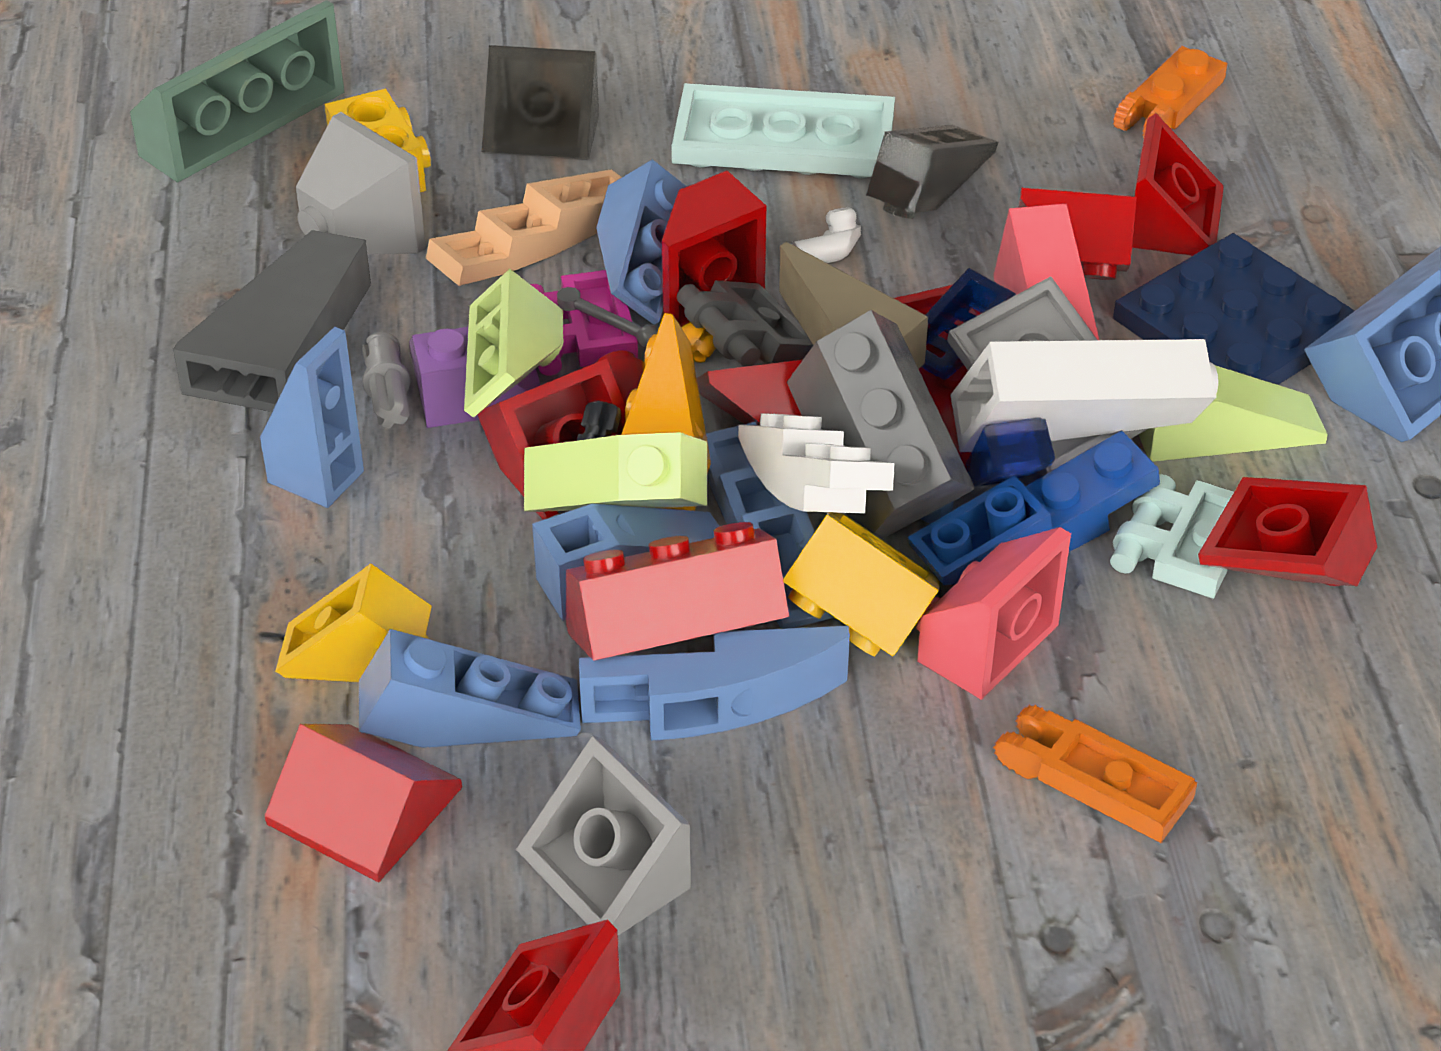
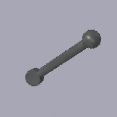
[557,287,658,348]

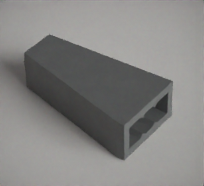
[173,230,371,412]

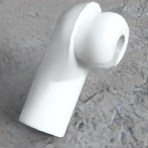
[792,207,861,263]

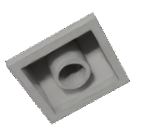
[516,736,691,935]

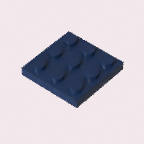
[1113,233,1355,385]

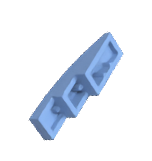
[706,422,834,629]

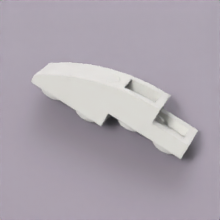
[738,413,894,513]

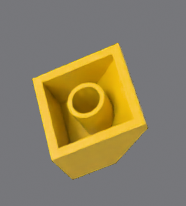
[783,512,940,657]

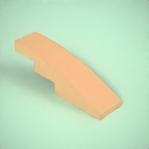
[426,169,622,286]

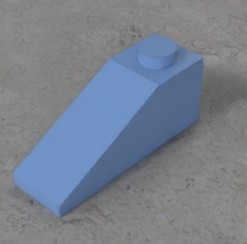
[260,327,364,508]

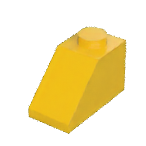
[275,563,432,682]

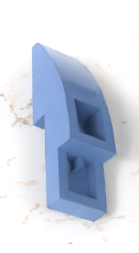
[579,626,850,741]

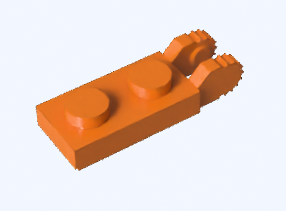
[1113,46,1228,139]
[993,704,1198,843]

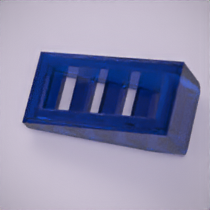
[921,268,1016,381]
[965,417,1055,487]

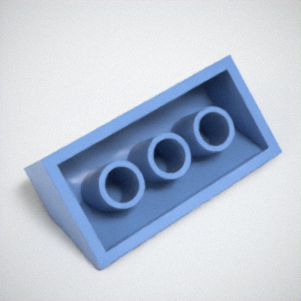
[1304,246,1441,442]

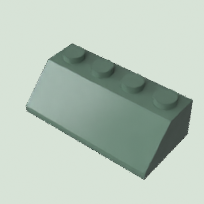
[130,0,345,183]

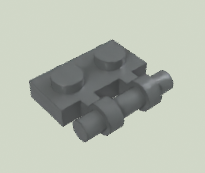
[677,280,813,367]

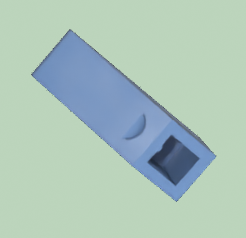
[596,159,687,325]
[532,503,720,621]
[359,629,581,748]

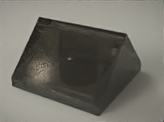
[481,45,599,160]

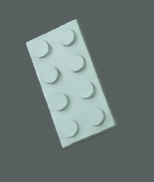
[672,83,895,178]

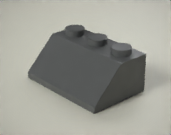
[787,310,975,539]

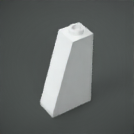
[951,339,1218,452]

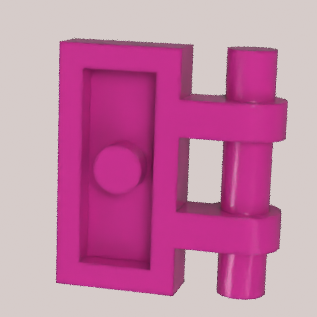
[530,270,638,376]

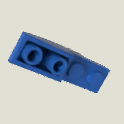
[908,430,1160,585]

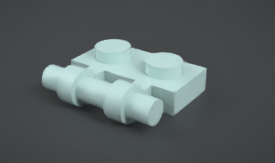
[1110,474,1234,599]

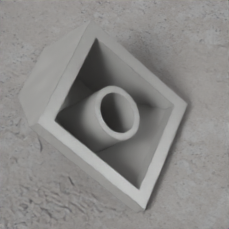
[296,112,426,254]

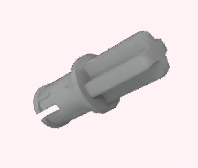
[362,332,411,429]

